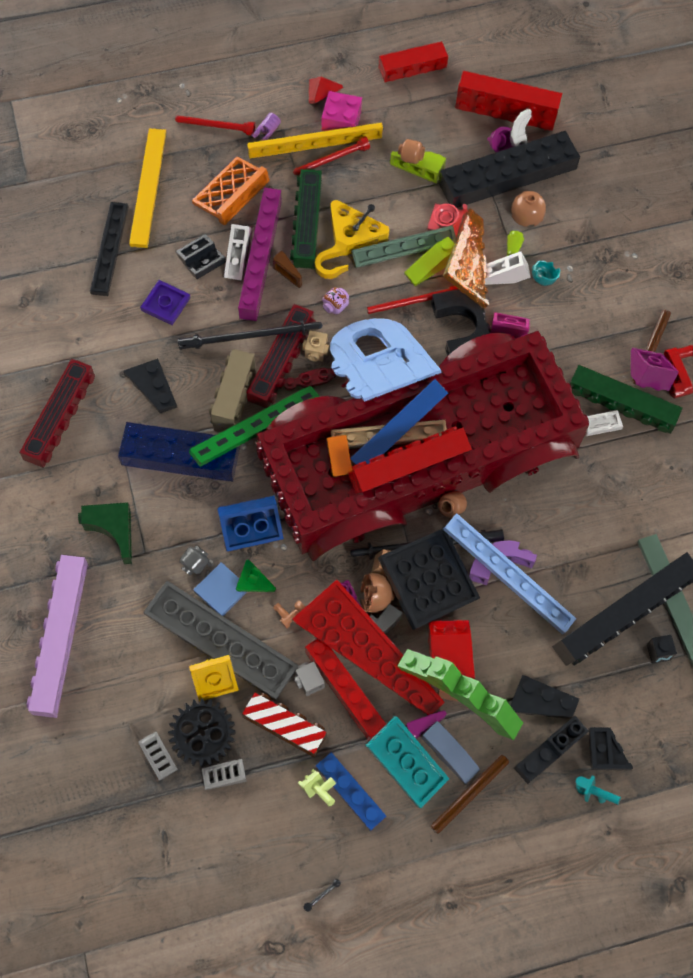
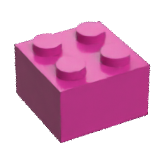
[321,91,362,131]

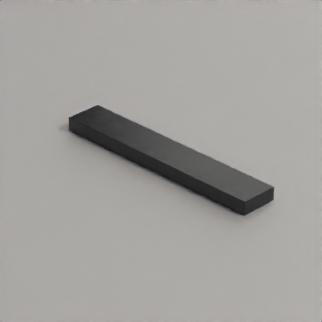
[90,202,129,296]

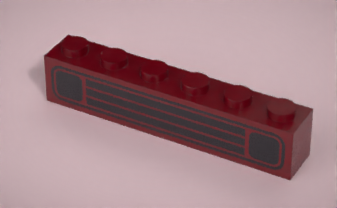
[247,304,316,408]
[19,358,95,468]

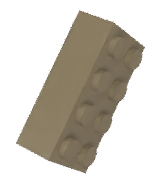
[209,349,256,432]

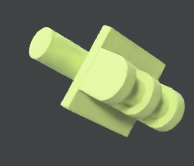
[298,769,336,806]

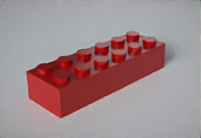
[455,70,563,131]
[348,426,472,494]

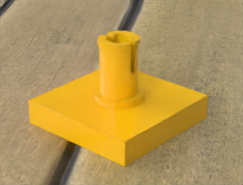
[189,655,239,702]

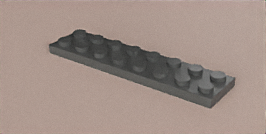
[143,581,299,700]

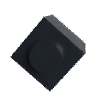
[646,635,677,664]

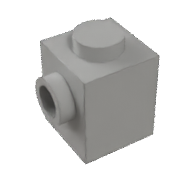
[294,662,325,697]

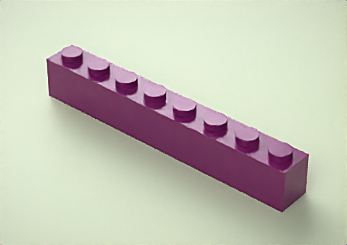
[238,188,282,321]

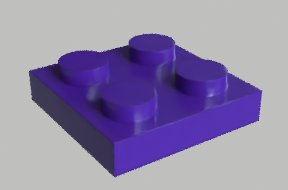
[140,280,191,325]

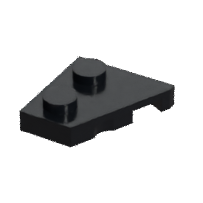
[588,727,633,770]

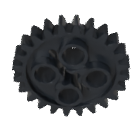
[168,698,236,767]

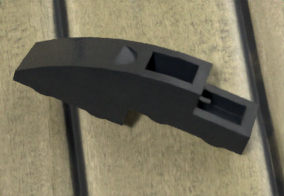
[514,716,589,784]

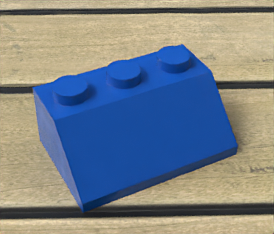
[217,496,284,552]

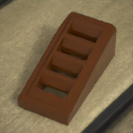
[273,250,302,288]

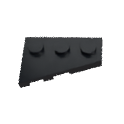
[123,358,177,414]
[510,675,579,719]

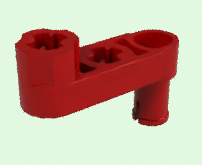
[664,345,693,399]

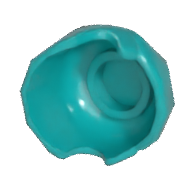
[532,260,560,286]

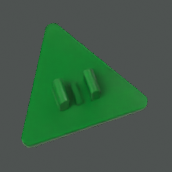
[236,560,276,592]

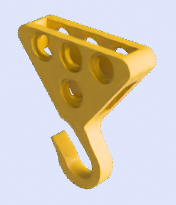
[315,200,389,279]

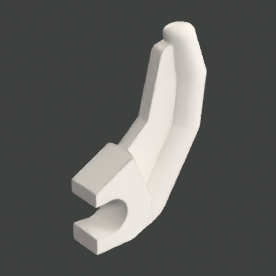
[510,109,532,147]

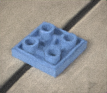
[193,562,247,616]

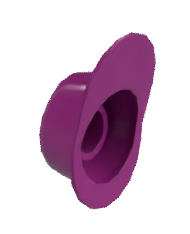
[487,127,522,153]

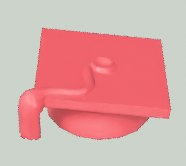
[427,203,467,237]

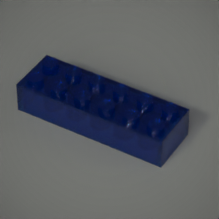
[118,422,240,482]

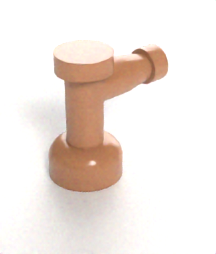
[273,600,306,629]

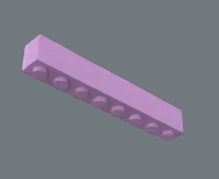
[27,555,88,718]

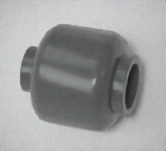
[180,545,209,575]

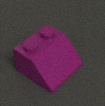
[631,347,679,391]

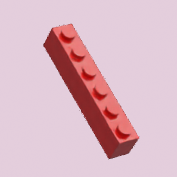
[305,639,386,741]

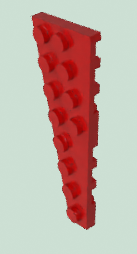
[291,580,445,715]

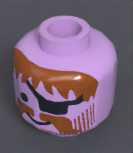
[322,287,349,314]

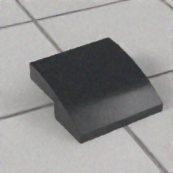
[176,234,226,279]

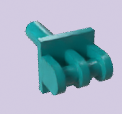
[576,775,621,805]

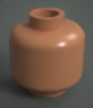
[398,139,425,164]
[438,491,467,518]

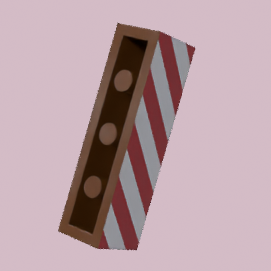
[242,693,327,758]

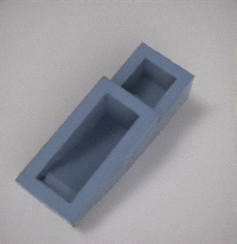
[422,721,480,785]

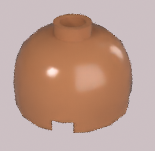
[511,191,546,227]
[360,573,395,613]

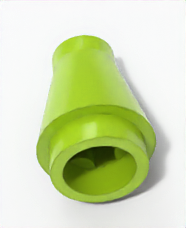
[506,231,524,256]

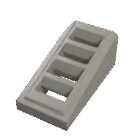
[138,732,178,781]
[202,759,247,790]

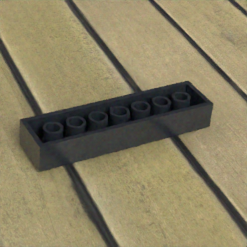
[438,130,580,208]
[552,552,693,666]

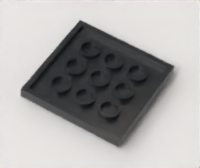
[378,529,480,630]

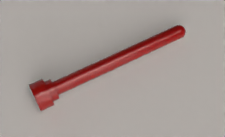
[175,116,256,136]
[293,136,370,175]

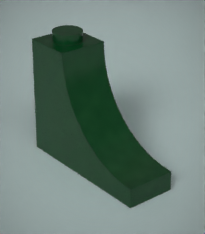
[78,502,132,564]

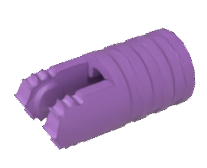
[252,113,281,141]

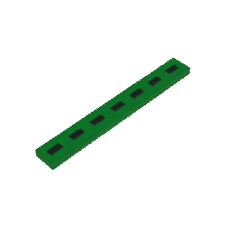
[189,386,320,467]

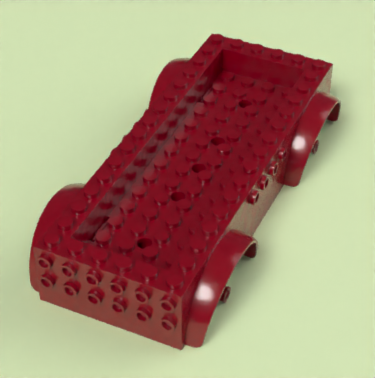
[255,331,589,562]

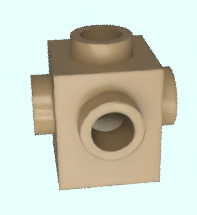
[302,330,330,362]

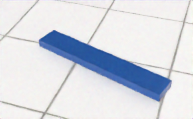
[350,379,448,465]

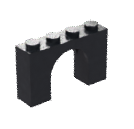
[431,286,491,356]

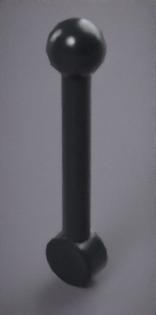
[352,204,375,231]
[304,879,341,912]

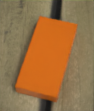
[326,435,352,477]

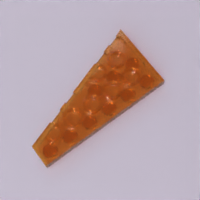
[443,208,489,309]

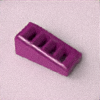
[406,710,447,739]

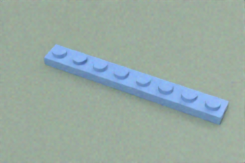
[443,513,576,634]

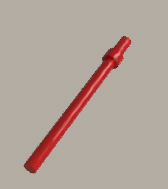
[367,284,471,314]

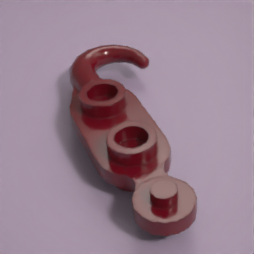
[284,367,350,390]

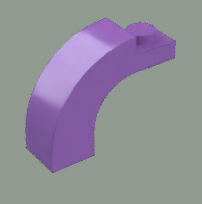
[469,541,537,585]

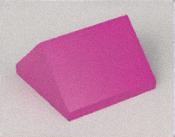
[490,312,530,338]

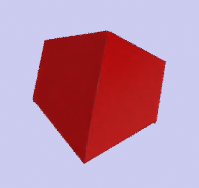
[308,76,343,104]

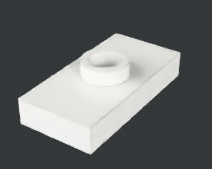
[585,410,623,436]

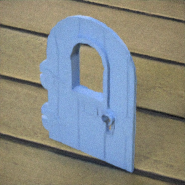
[330,318,441,401]

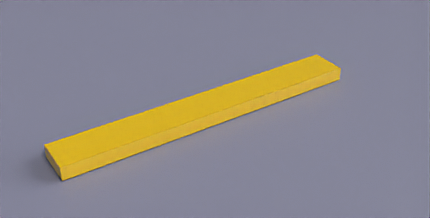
[247,122,383,159]
[129,128,166,248]

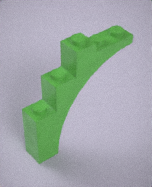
[398,649,523,740]

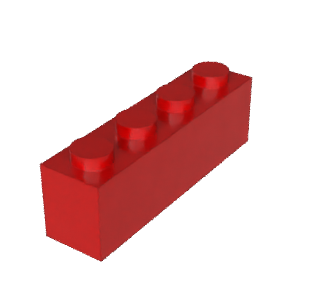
[379,41,448,82]

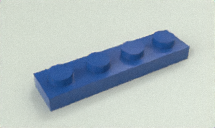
[316,752,386,831]

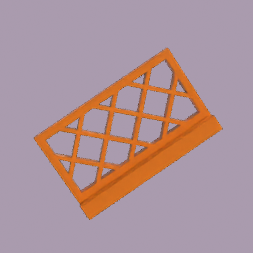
[192,156,270,226]

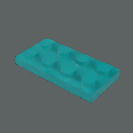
[365,716,449,808]

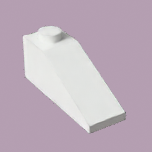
[224,224,252,280]
[471,251,531,285]

